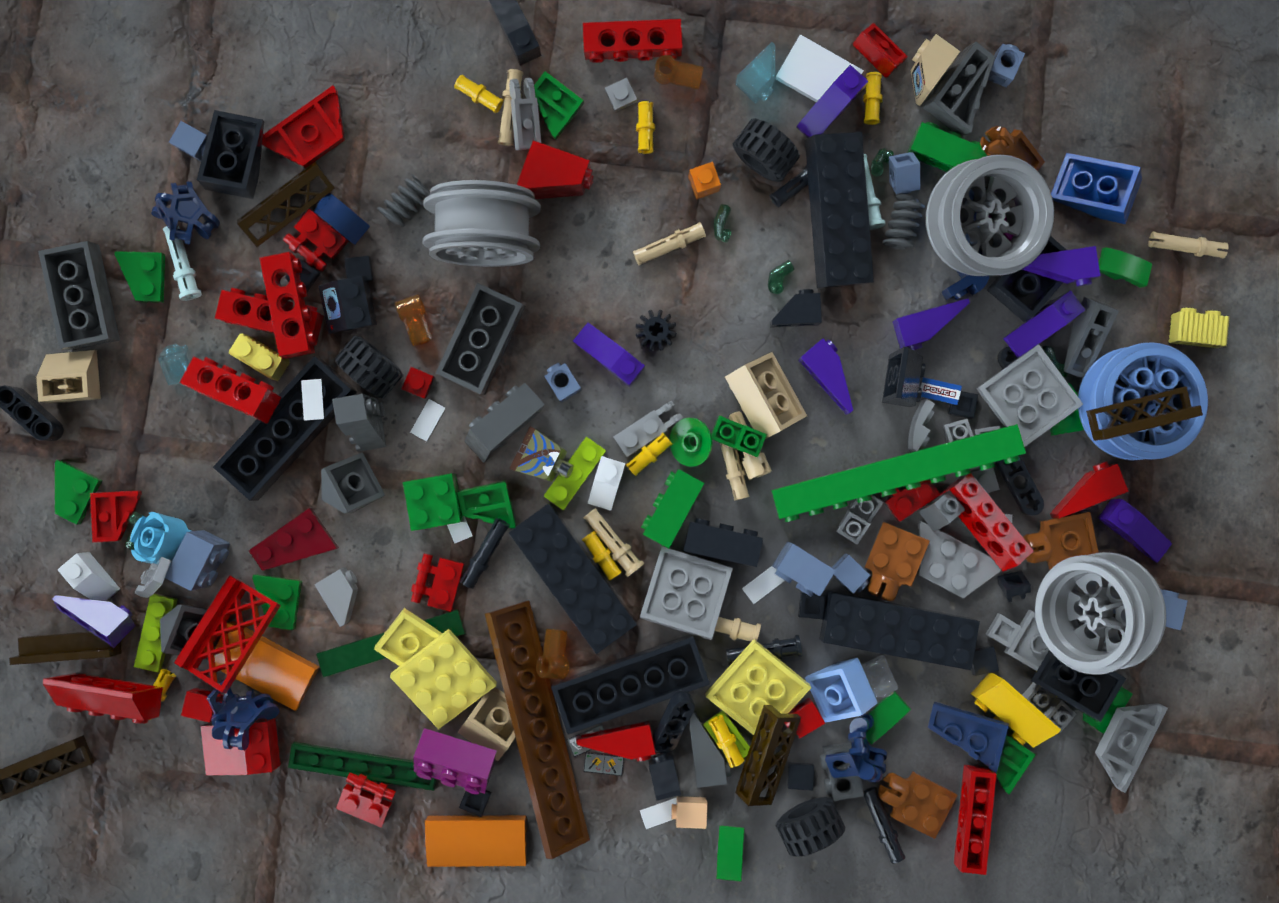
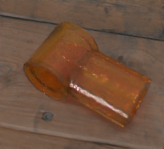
[654,55,703,89]
[395,294,433,346]
[536,629,569,680]

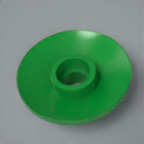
[670,417,713,467]

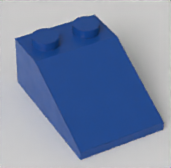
[1051,153,1142,224]

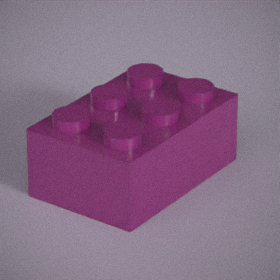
[414,728,497,794]

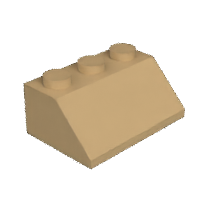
[725,352,807,439]

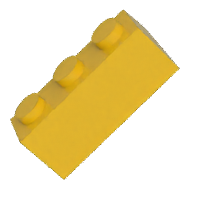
[971,673,1061,748]

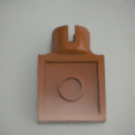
[980,126,1045,200]
[1023,512,1098,570]
[865,522,930,601]
[878,771,957,839]

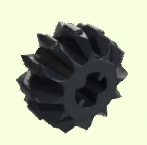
[635,310,677,351]

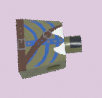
[509,426,574,482]

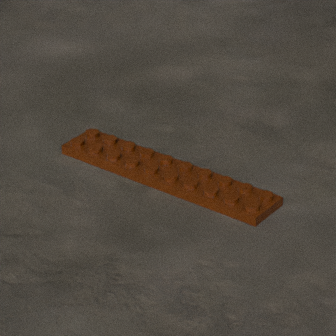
[485,600,590,859]

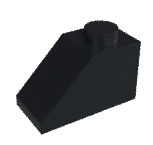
[770,289,822,328]
[649,753,681,801]

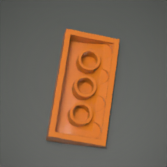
[214,621,320,711]
[425,815,527,867]

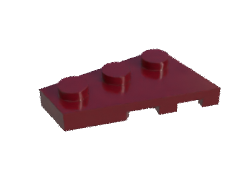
[248,508,339,571]

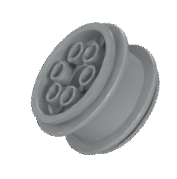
[926,155,1054,276]
[422,180,541,267]
[1035,552,1166,675]

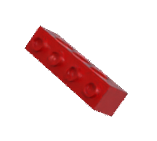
[583,19,682,63]
[259,252,317,359]
[214,288,324,342]
[179,356,281,424]
[941,473,1034,572]
[954,765,996,875]

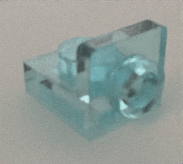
[158,344,189,386]

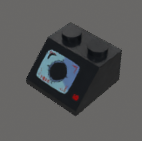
[318,276,377,334]

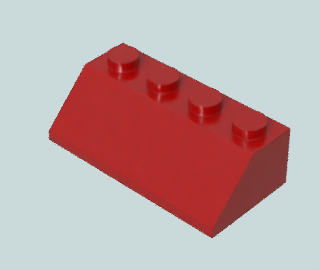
[43,673,163,724]

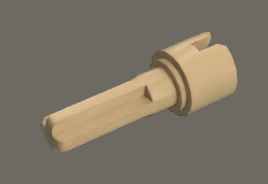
[729,411,772,480]

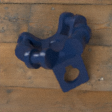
[151,181,220,245]
[207,680,280,751]
[825,713,887,783]

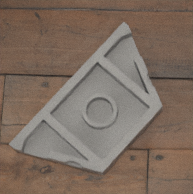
[918,521,1001,598]
[1095,703,1168,793]

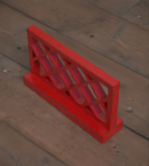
[174,575,281,694]

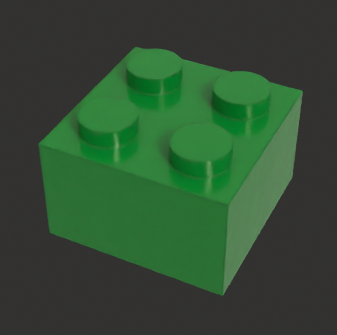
[403,473,464,531]

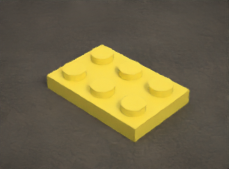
[374,608,443,666]

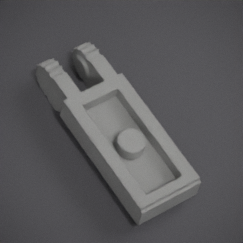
[509,78,541,150]
[614,401,683,457]
[135,557,171,598]

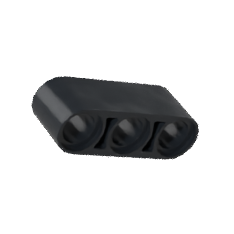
[0,385,64,441]

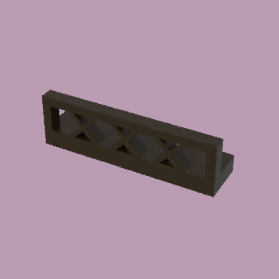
[237,161,335,247]
[1086,386,1203,441]
[9,631,122,665]
[735,705,801,806]
[0,735,94,801]

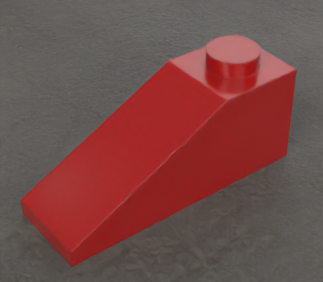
[1050,461,1129,519]
[576,720,656,761]

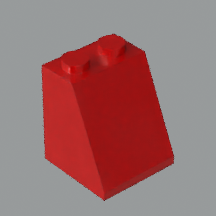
[517,140,594,199]

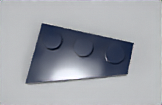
[928,702,1009,773]

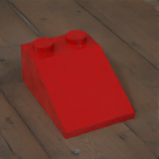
[201,718,281,775]

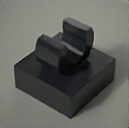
[997,571,1031,602]

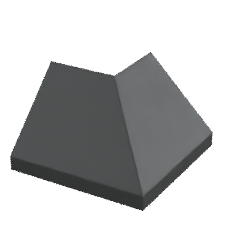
[321,452,385,514]
[160,604,217,660]

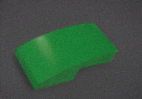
[1099,247,1152,288]
[711,415,767,457]
[866,690,911,745]
[716,826,745,882]

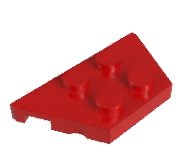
[262,85,345,168]

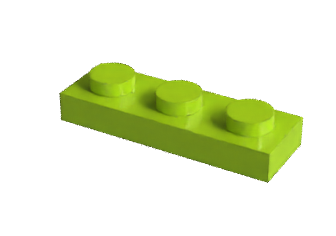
[544,436,606,510]
[134,594,178,672]

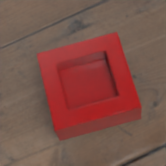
[402,367,435,399]

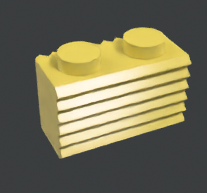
[1169,308,1229,348]
[229,333,290,381]

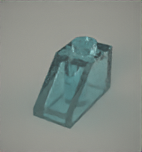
[735,42,775,104]

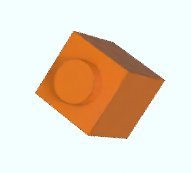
[688,162,721,200]

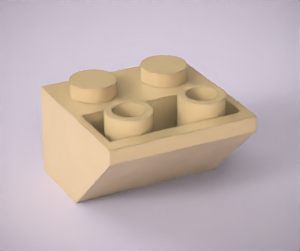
[36,350,101,404]

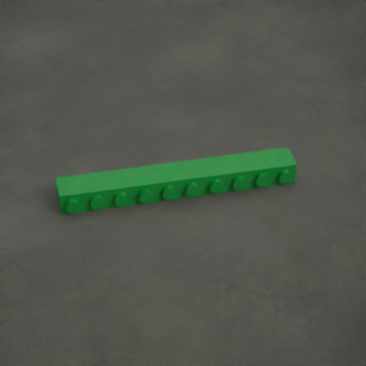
[771,424,1026,522]

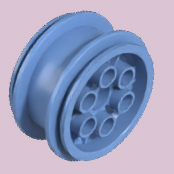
[1078,343,1208,460]

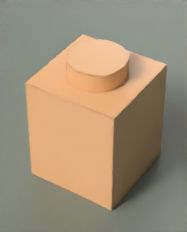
[671,796,707,829]

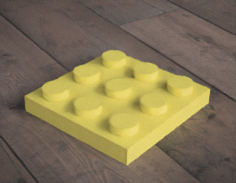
[390,629,497,729]
[705,639,811,735]

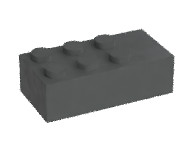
[38,241,120,350]
[436,283,526,395]

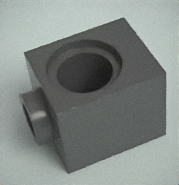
[919,490,965,531]

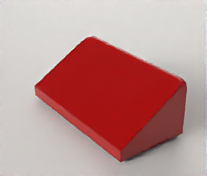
[853,23,908,77]

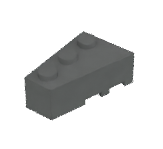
[923,42,995,136]
[464,383,545,463]
[332,394,387,452]

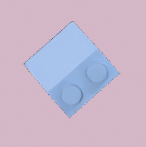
[805,657,878,723]

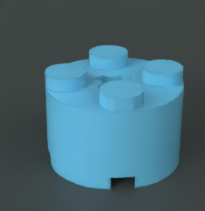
[130,512,191,566]

